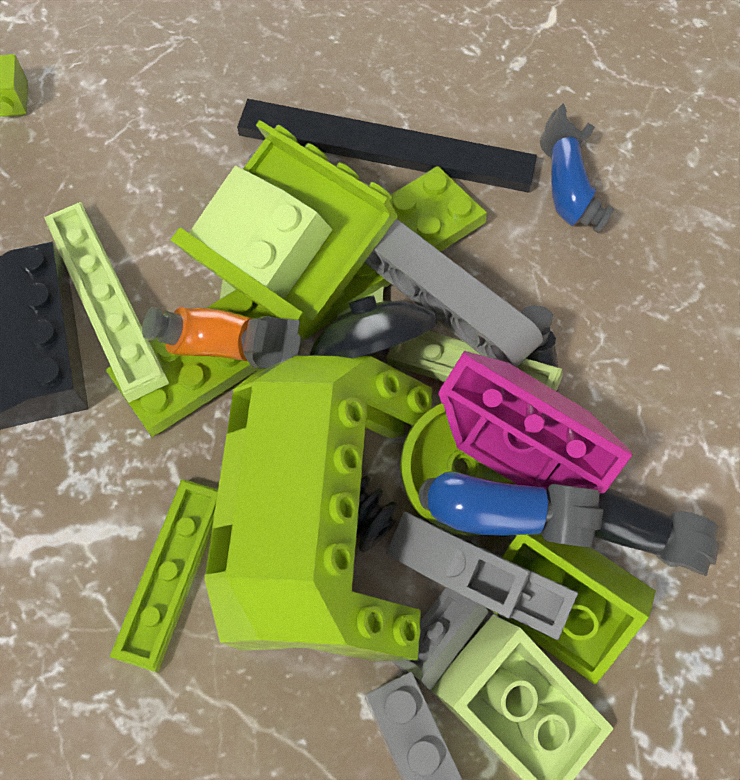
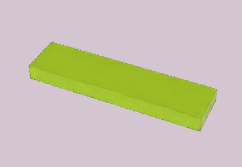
[109,479,218,673]

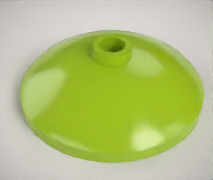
[400,403,517,536]

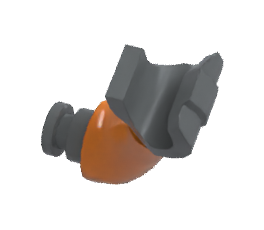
[142,306,301,369]

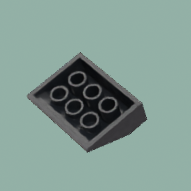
[0,241,89,430]

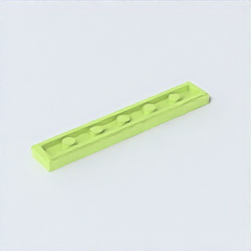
[44,202,169,402]

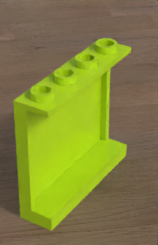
[170,120,398,339]

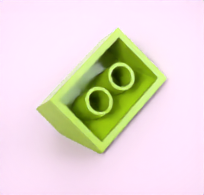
[489,533,656,685]

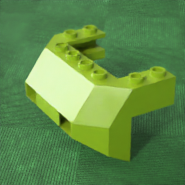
[204,356,432,662]

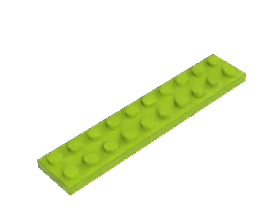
[105,166,487,438]

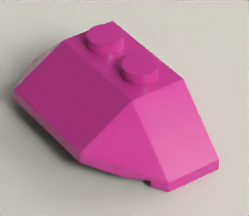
[438,351,633,493]

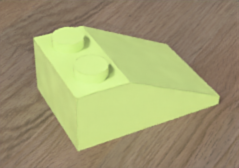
[189,165,333,299]
[430,615,614,780]

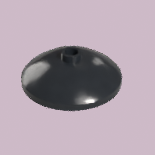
[310,295,438,358]

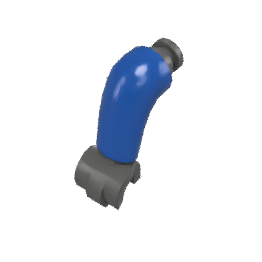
[540,103,614,233]
[419,472,603,547]

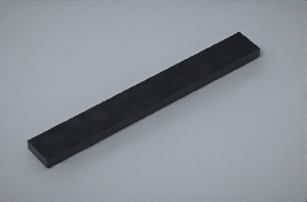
[237,99,537,193]

